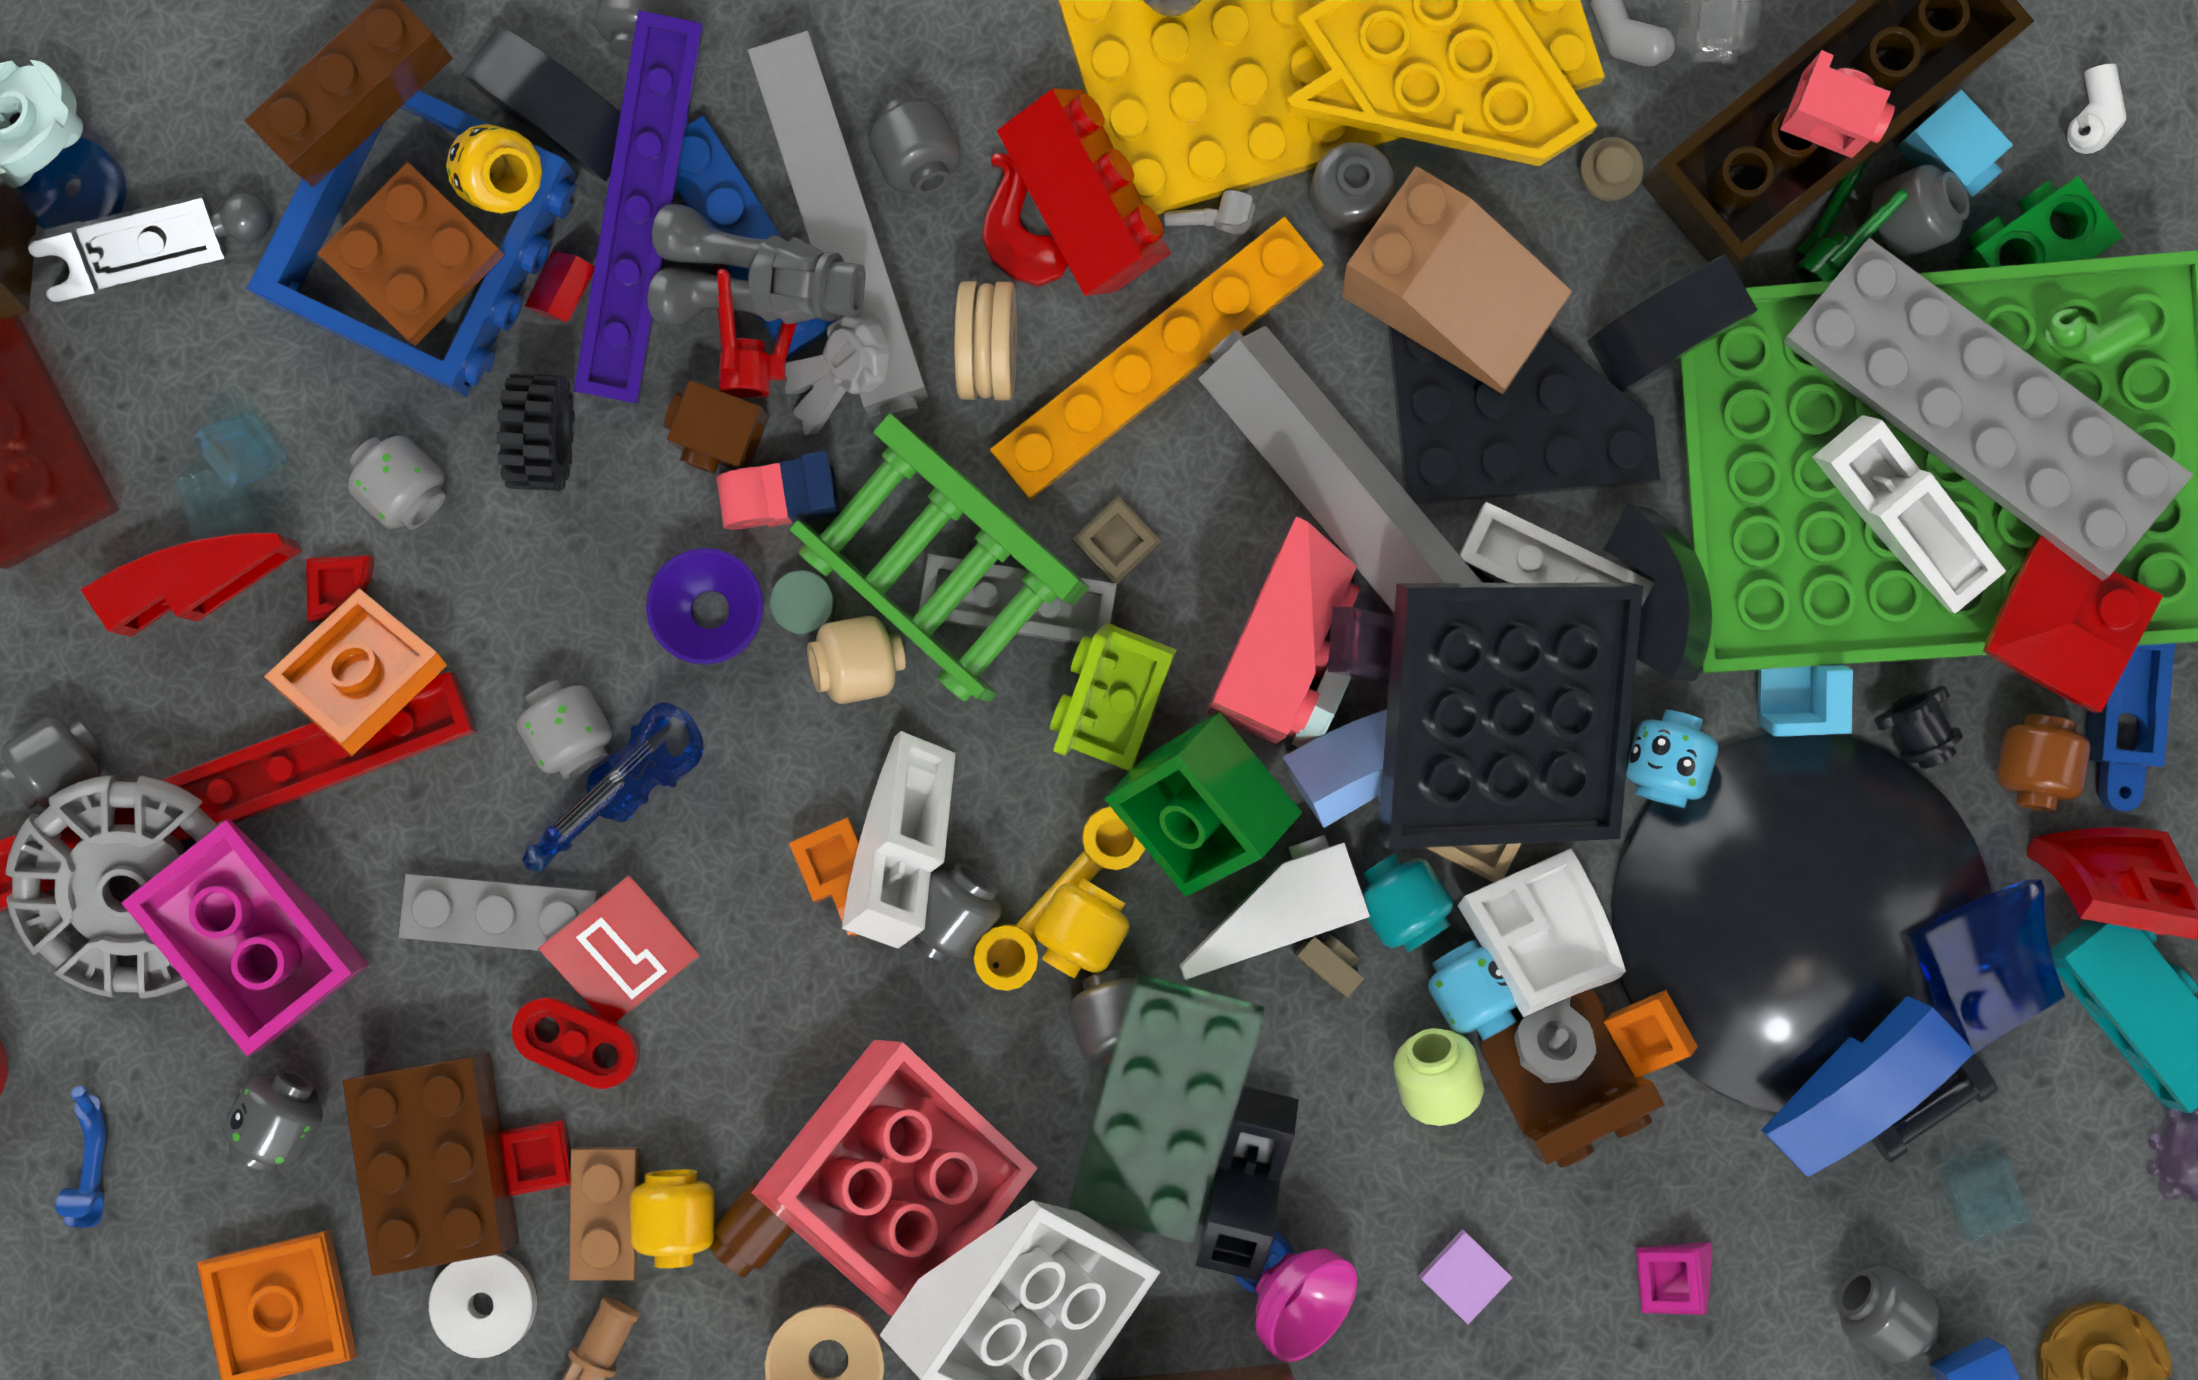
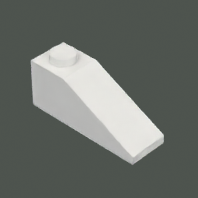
[1179,835,1370,980]

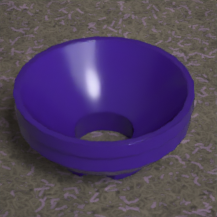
[646,548,764,665]

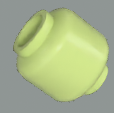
[1394,1028,1484,1126]

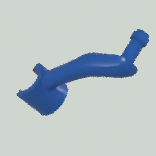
[55,1086,107,1228]

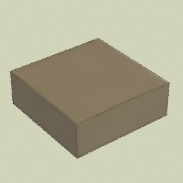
[1072,496,1162,585]

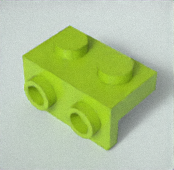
[1050,622,1177,771]

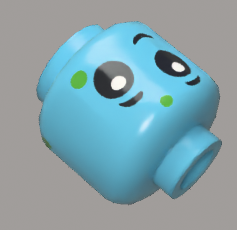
[1626,709,1719,808]
[1428,939,1517,1041]

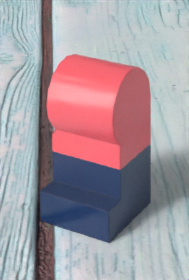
[716,450,841,530]

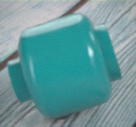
[1361,853,1453,953]

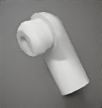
[2067,64,2126,154]

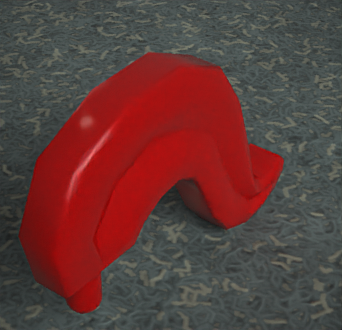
[982,153,1069,287]

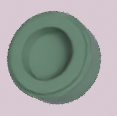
[770,570,836,635]

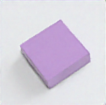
[1419,1229,1513,1324]

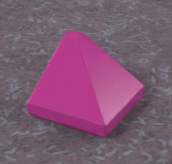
[1636,1242,1712,1315]

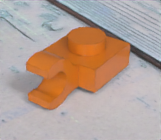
[789,817,860,937]

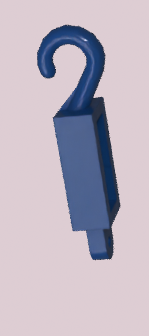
[2086,644,2175,811]

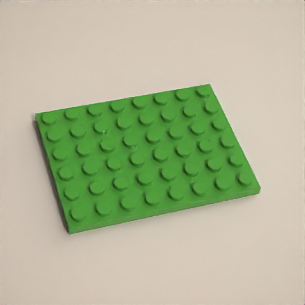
[1679,250,2198,674]

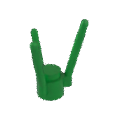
[1795,158,1908,283]

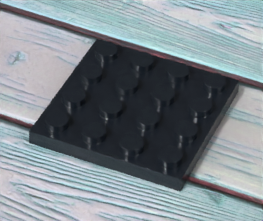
[1378,582,1644,849]

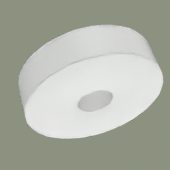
[429,1253,537,1358]

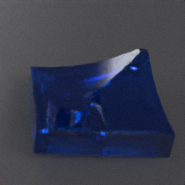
[1909,879,2065,1054]

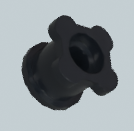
[1874,686,1963,769]

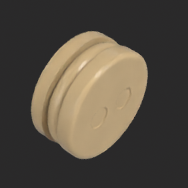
[954,281,1017,401]

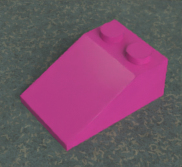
[121,819,369,1056]

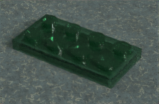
[1068,973,1265,1244]

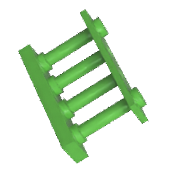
[789,413,1090,702]

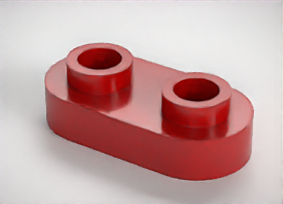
[512,997,640,1089]

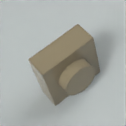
[1294,934,1365,998]

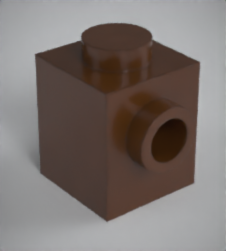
[664,380,769,474]

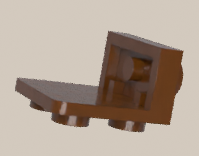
[1479,989,1665,1167]

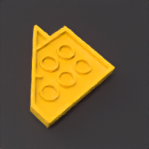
[1285,0,1597,167]

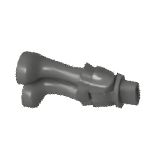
[647,204,866,326]

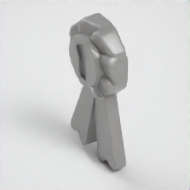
[785,313,889,436]
[1514,997,1596,1083]

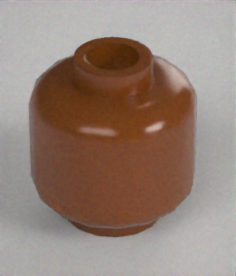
[1997,714,2090,812]

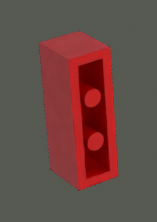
[996,88,1171,296]

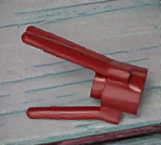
[714,264,797,398]

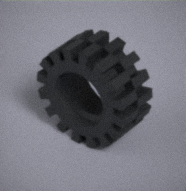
[497,373,575,491]

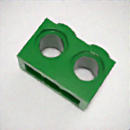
[1957,176,2123,270]

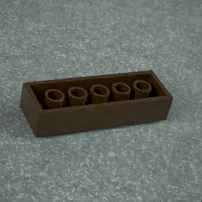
[1641,0,2034,268]

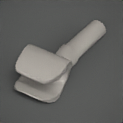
[1164,190,1255,234]

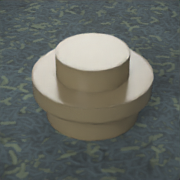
[1579,137,1644,201]

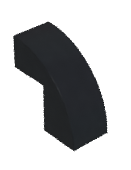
[461,25,621,182]
[1587,253,1758,393]
[1603,504,1712,681]
[1195,1084,1299,1281]

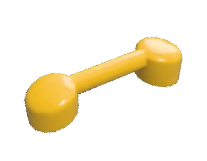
[974,806,1145,991]

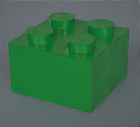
[1104,711,1302,897]

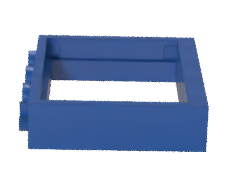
[246,91,577,398]

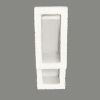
[1812,415,2006,614]
[842,731,956,949]

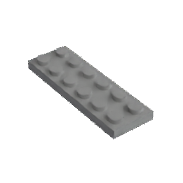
[1784,238,2194,581]

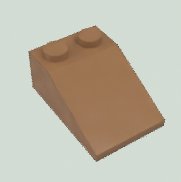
[1342,166,1572,394]

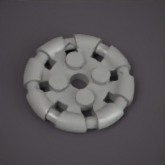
[5,775,224,999]

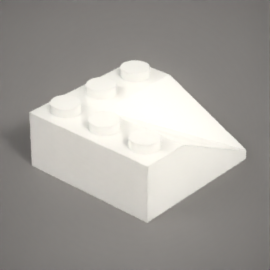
[880,1200,1160,1380]

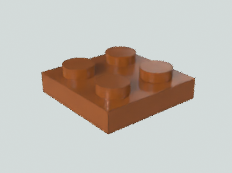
[317,161,505,346]

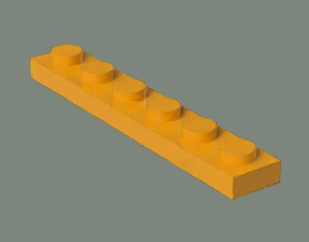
[990,216,1324,501]

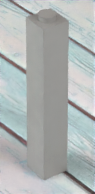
[748,30,929,420]
[1198,326,1482,612]

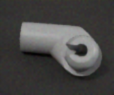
[1590,0,1675,67]

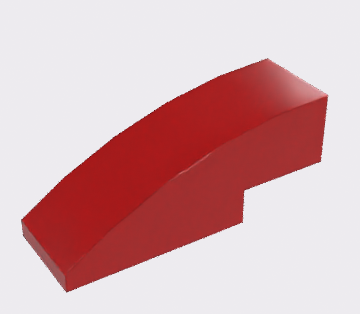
[80,533,302,637]

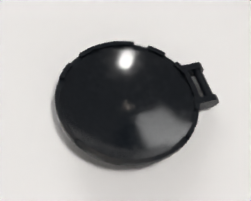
[1610,733,1998,1163]

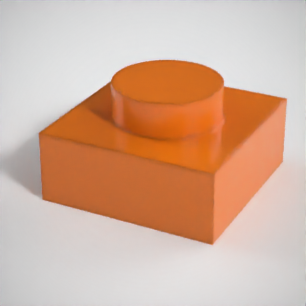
[1604,990,1698,1078]

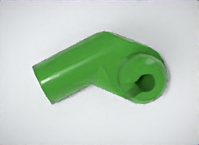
[2046,308,2151,365]

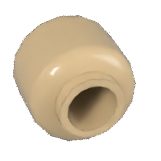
[807,616,906,704]

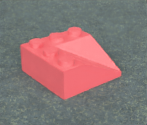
[1206,517,1361,745]
[751,1040,1037,1316]

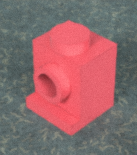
[1780,50,1895,158]

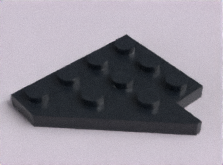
[1388,325,1660,505]

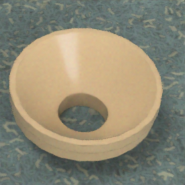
[765,1304,885,1380]

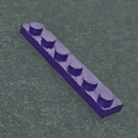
[574,10,704,404]

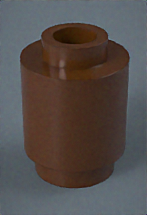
[709,1179,794,1277]

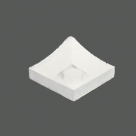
[1458,848,1626,1017]

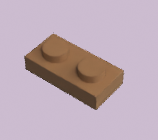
[569,1147,639,1280]

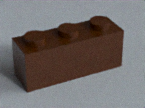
[244,0,453,188]

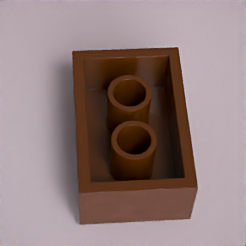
[342,1052,520,1277]

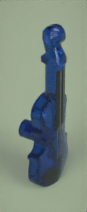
[522,702,704,872]

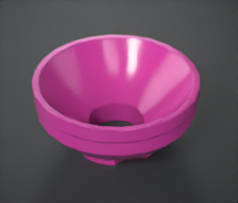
[1255,1249,1357,1362]

